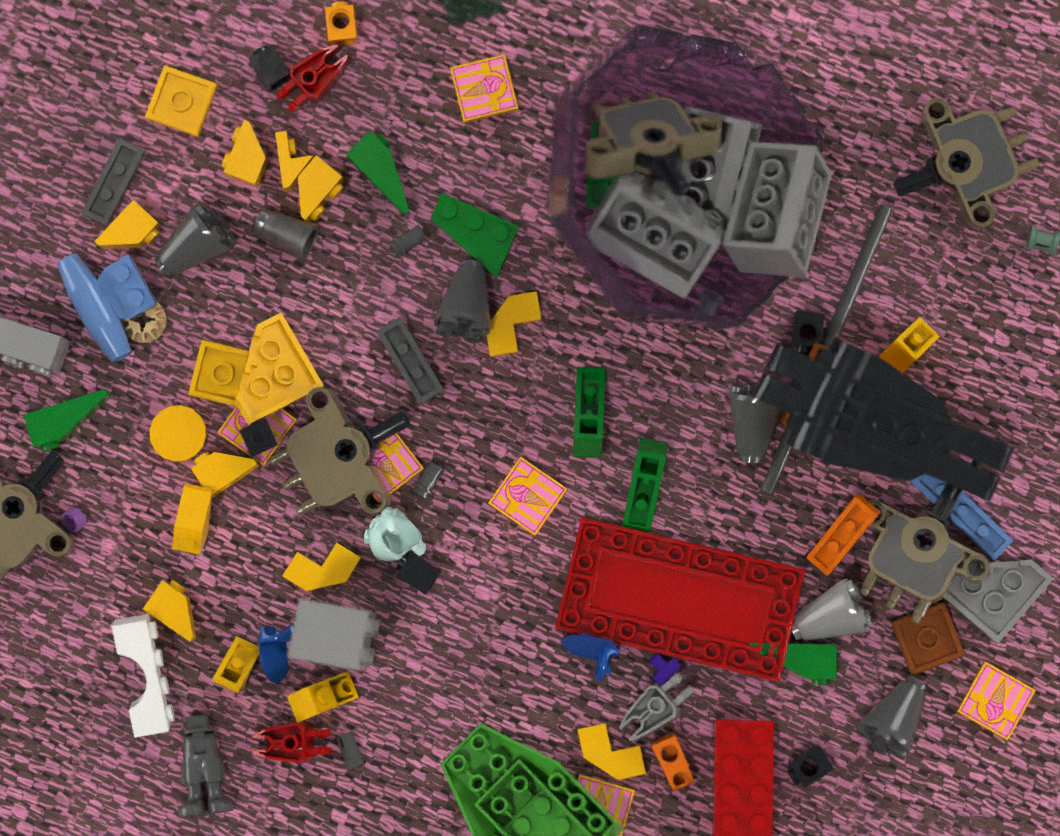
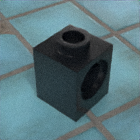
[249,45,291,93]
[790,310,825,355]
[239,419,278,457]
[395,552,442,595]
[787,744,834,788]

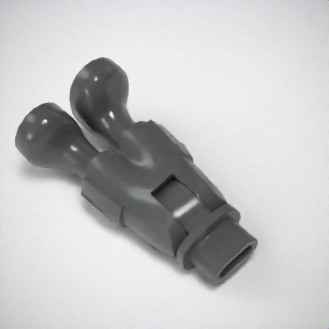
[179,715,233,817]

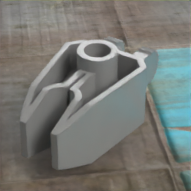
[619,673,695,741]

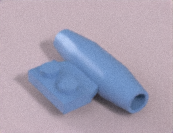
[57,253,158,363]

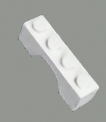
[112,614,175,738]

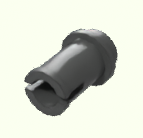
[389,225,427,257]
[412,462,444,500]
[335,732,365,770]

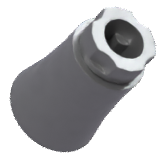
[253,208,319,261]

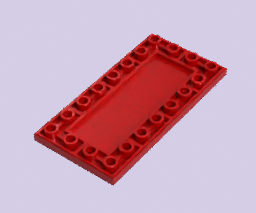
[555,517,805,682]

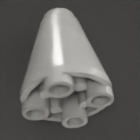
[792,578,874,641]

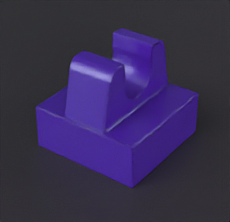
[649,653,681,686]

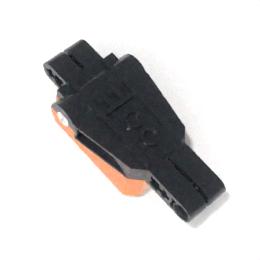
[752,337,1015,501]

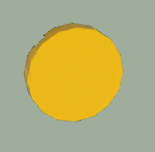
[149,405,207,462]

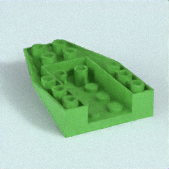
[440,723,625,836]

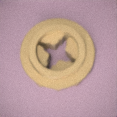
[121,302,167,343]

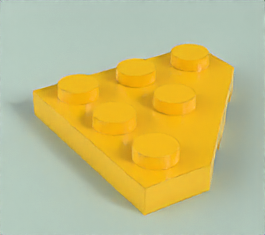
[235,312,324,426]

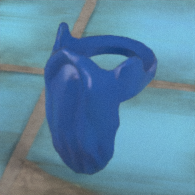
[258,625,294,685]
[561,633,620,682]

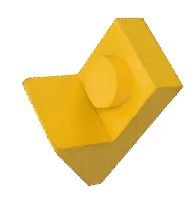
[275,131,314,193]
[212,636,259,693]

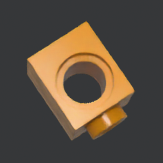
[325,2,358,46]

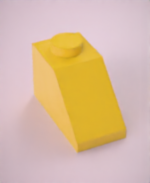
[94,200,162,249]
[879,317,940,373]
[191,452,260,498]
[172,484,213,555]
[143,580,196,642]

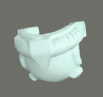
[364,507,426,561]

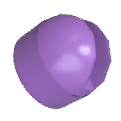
[61,507,87,533]

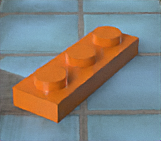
[806,493,881,577]

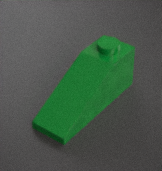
[346,131,410,219]
[573,367,605,458]
[24,389,111,452]
[622,437,668,533]
[750,643,837,685]

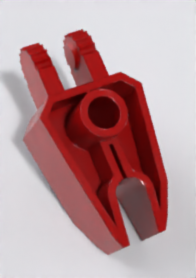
[276,44,349,113]
[252,722,332,763]

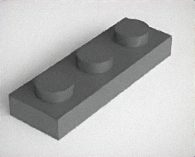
[81,138,146,227]
[376,317,444,405]

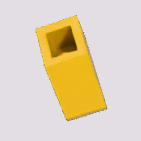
[222,120,268,189]
[298,155,344,222]
[287,671,359,722]

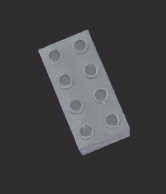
[663,106,763,234]
[722,142,832,278]
[583,169,725,299]
[288,599,380,671]

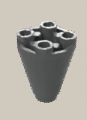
[154,203,237,276]
[434,260,490,343]
[729,383,782,463]
[855,676,927,760]

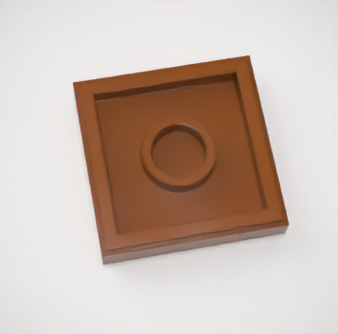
[890,602,965,676]

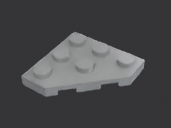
[943,560,1054,644]

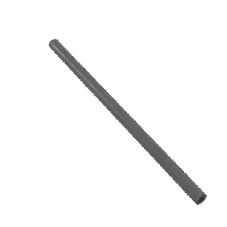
[760,205,893,496]

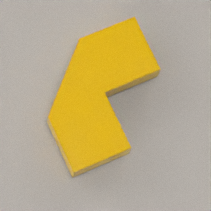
[486,291,541,357]
[282,543,361,591]
[577,723,646,780]

